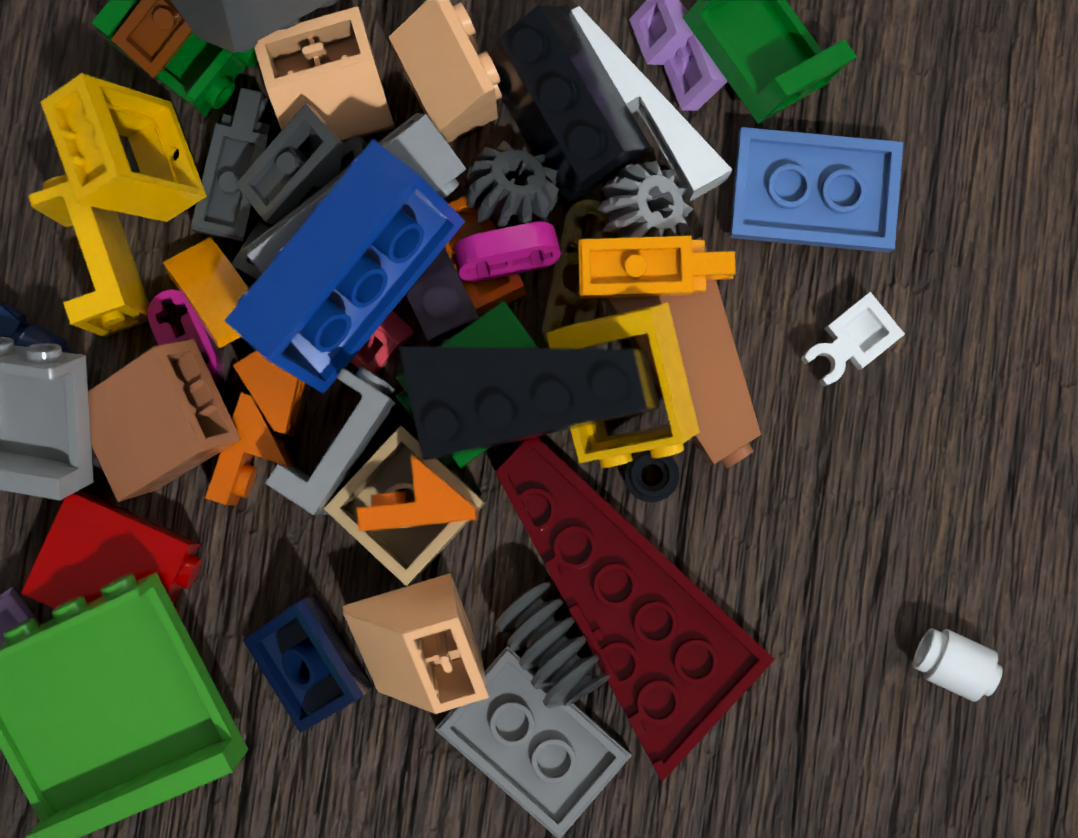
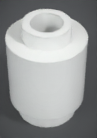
[913,628,1003,702]

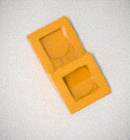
[163,237,249,349]

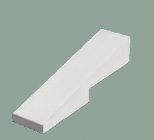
[571,6,732,202]

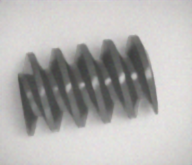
[495,582,611,708]

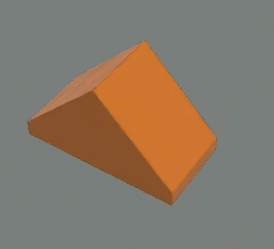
[233,350,306,436]

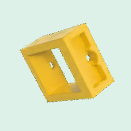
[41,73,207,222]
[546,302,700,468]

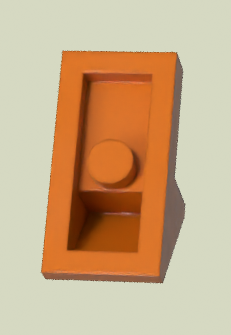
[205,393,295,505]
[357,455,479,531]

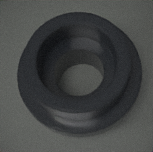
[624,450,679,502]

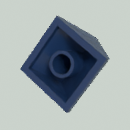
[243,594,373,733]

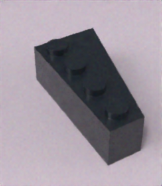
[399,346,660,460]

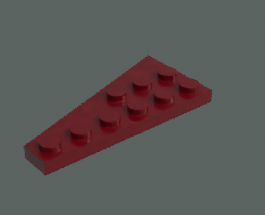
[495,437,775,782]

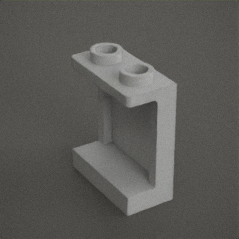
[0,337,94,500]
[265,367,401,515]

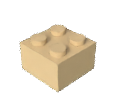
[324,426,486,586]

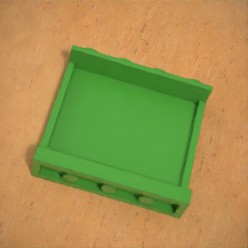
[0,572,248,838]

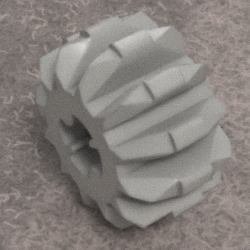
[597,161,694,238]

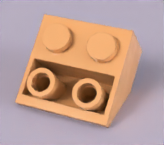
[389,0,502,143]
[254,6,395,143]
[342,573,489,714]

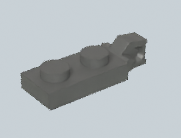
[191,88,273,243]

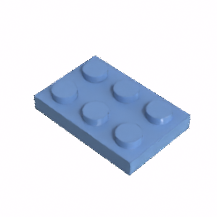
[729,127,903,253]

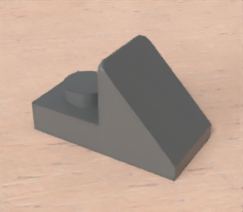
[235,103,343,225]

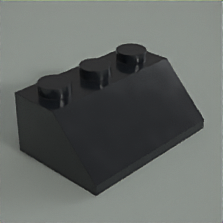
[490,5,652,206]

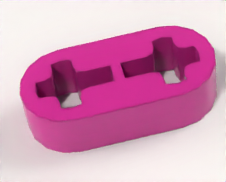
[454,221,561,282]
[147,289,223,383]

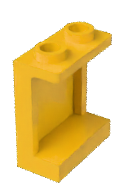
[28,175,149,337]

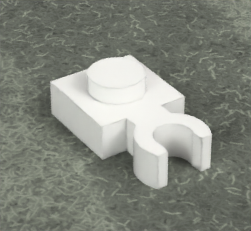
[801,292,905,386]

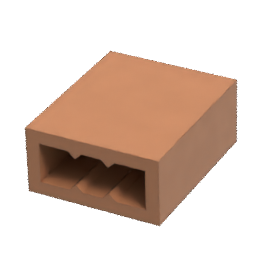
[88,339,241,502]

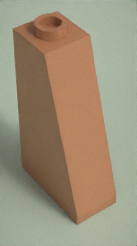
[605,237,761,469]

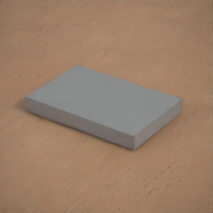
[435,646,632,838]

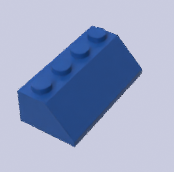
[224,140,466,394]

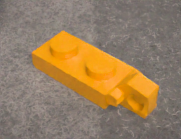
[578,236,736,299]

